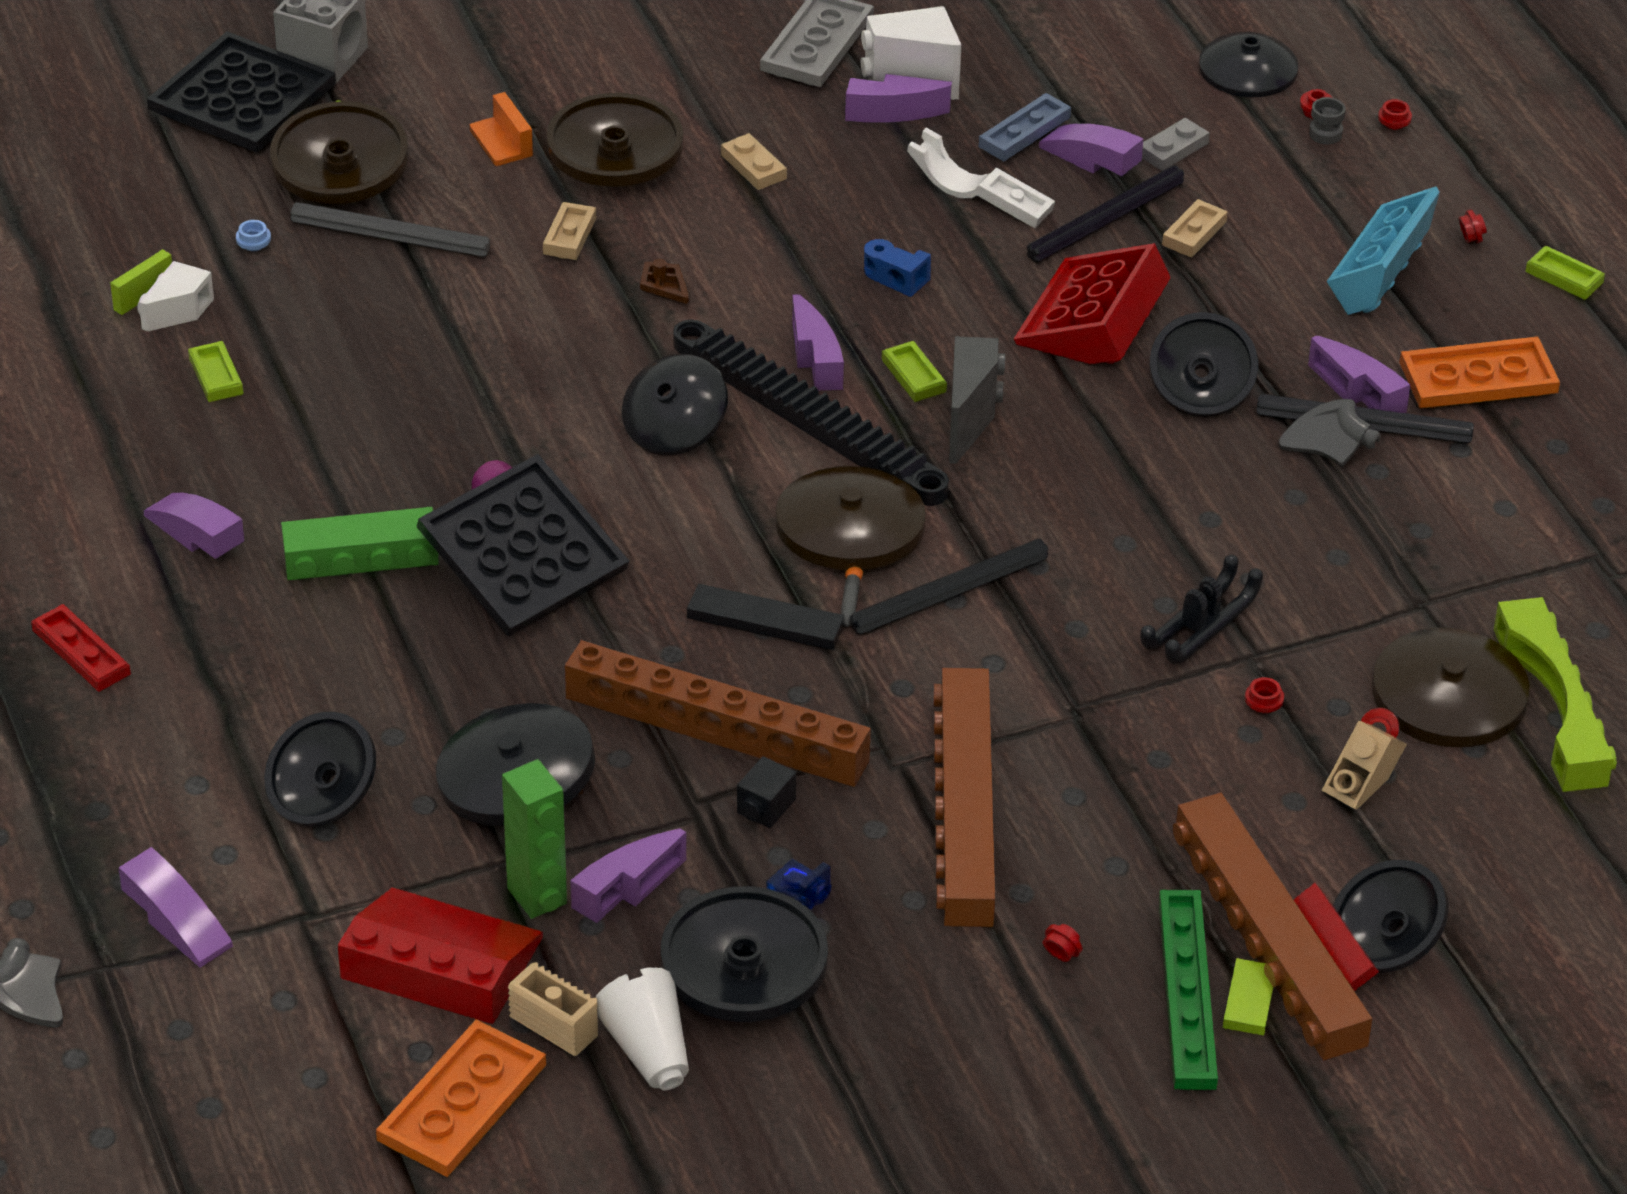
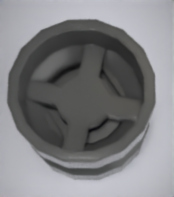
[1309,97,1346,145]

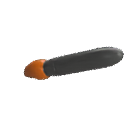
[840,567,863,627]

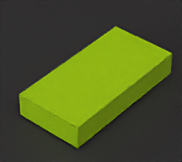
[1525,246,1605,300]
[110,249,172,315]
[188,341,243,402]
[882,341,947,402]
[1223,958,1274,1035]

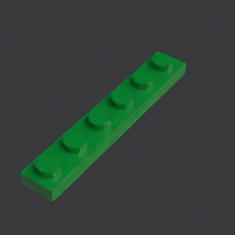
[1159,890,1218,1090]

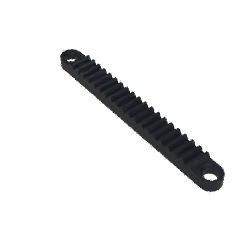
[673,319,949,506]

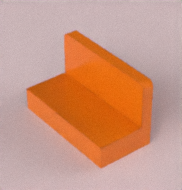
[470,92,533,166]

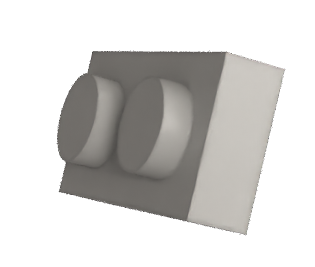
[1142,118,1210,171]

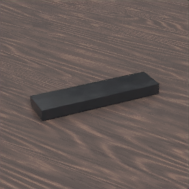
[687,583,844,650]

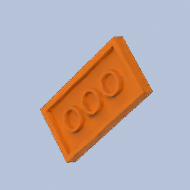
[1399,337,1560,409]
[376,1019,546,1177]

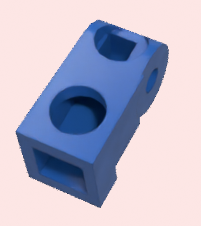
[864,239,931,297]

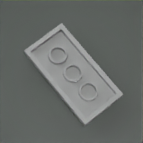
[760,0,874,87]

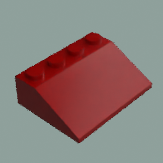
[1014,243,1171,364]
[338,887,543,1024]

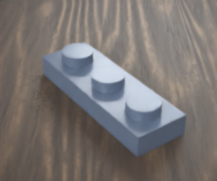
[978,93,1071,162]

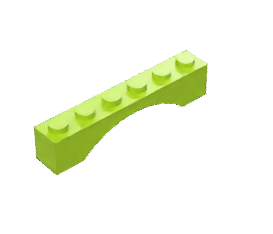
[1494,597,1617,792]

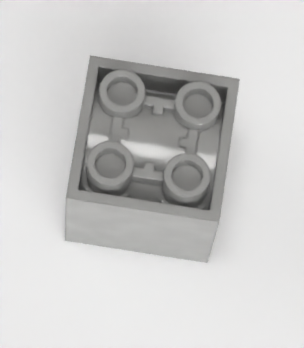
[273,0,368,83]

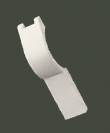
[907,128,1055,228]

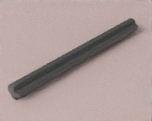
[291,202,490,257]

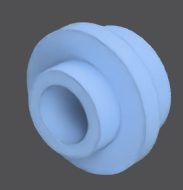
[236,220,271,251]

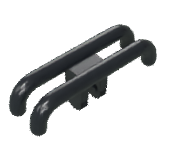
[1140,554,1263,664]

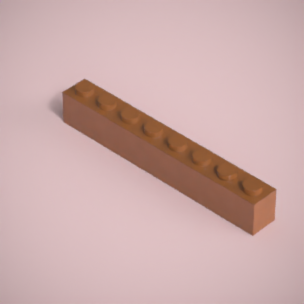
[933,668,995,927]
[1173,792,1372,1061]

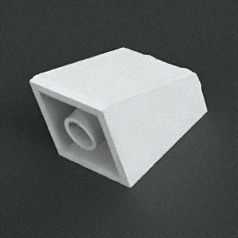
[861,6,961,100]

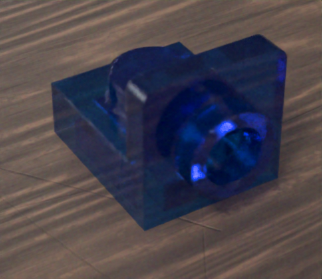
[766,858,832,910]

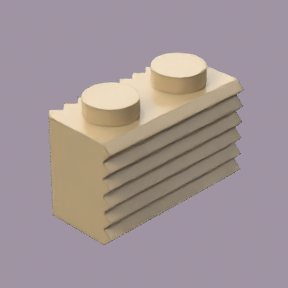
[508,962,598,1056]

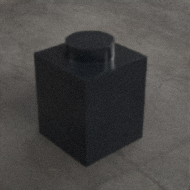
[737,756,797,829]

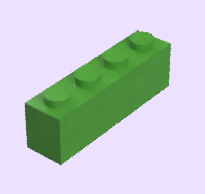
[281,507,439,580]
[502,759,567,919]

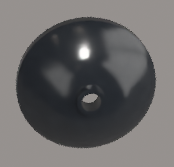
[1199,32,1298,97]
[1149,312,1258,417]
[622,354,728,455]
[264,712,376,827]
[1333,860,1449,973]

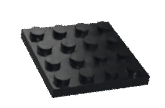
[147,31,336,153]
[417,454,629,636]

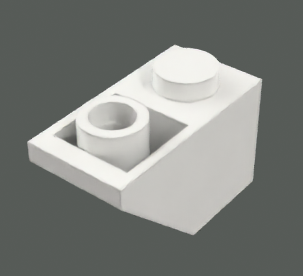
[138,261,214,332]

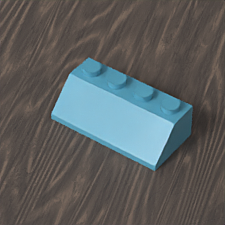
[1327,186,1440,315]

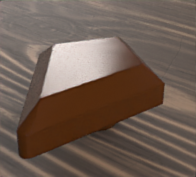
[640,259,689,304]

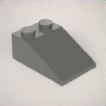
[949,336,1005,464]

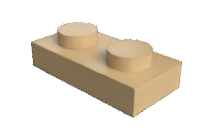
[721,133,787,190]
[1162,199,1228,258]
[543,202,596,260]

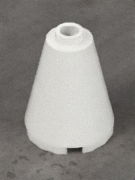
[595,968,689,1091]

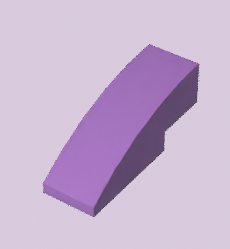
[845,74,952,122]
[1039,124,1144,176]
[792,294,844,391]
[1308,336,1410,413]
[143,493,244,559]
[570,828,686,923]
[119,847,233,968]

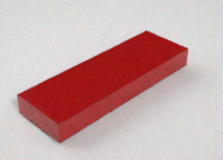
[31,604,131,692]
[1293,883,1379,991]

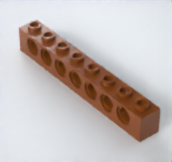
[565,640,871,787]

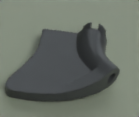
[1279,399,1381,467]
[0,938,63,1028]

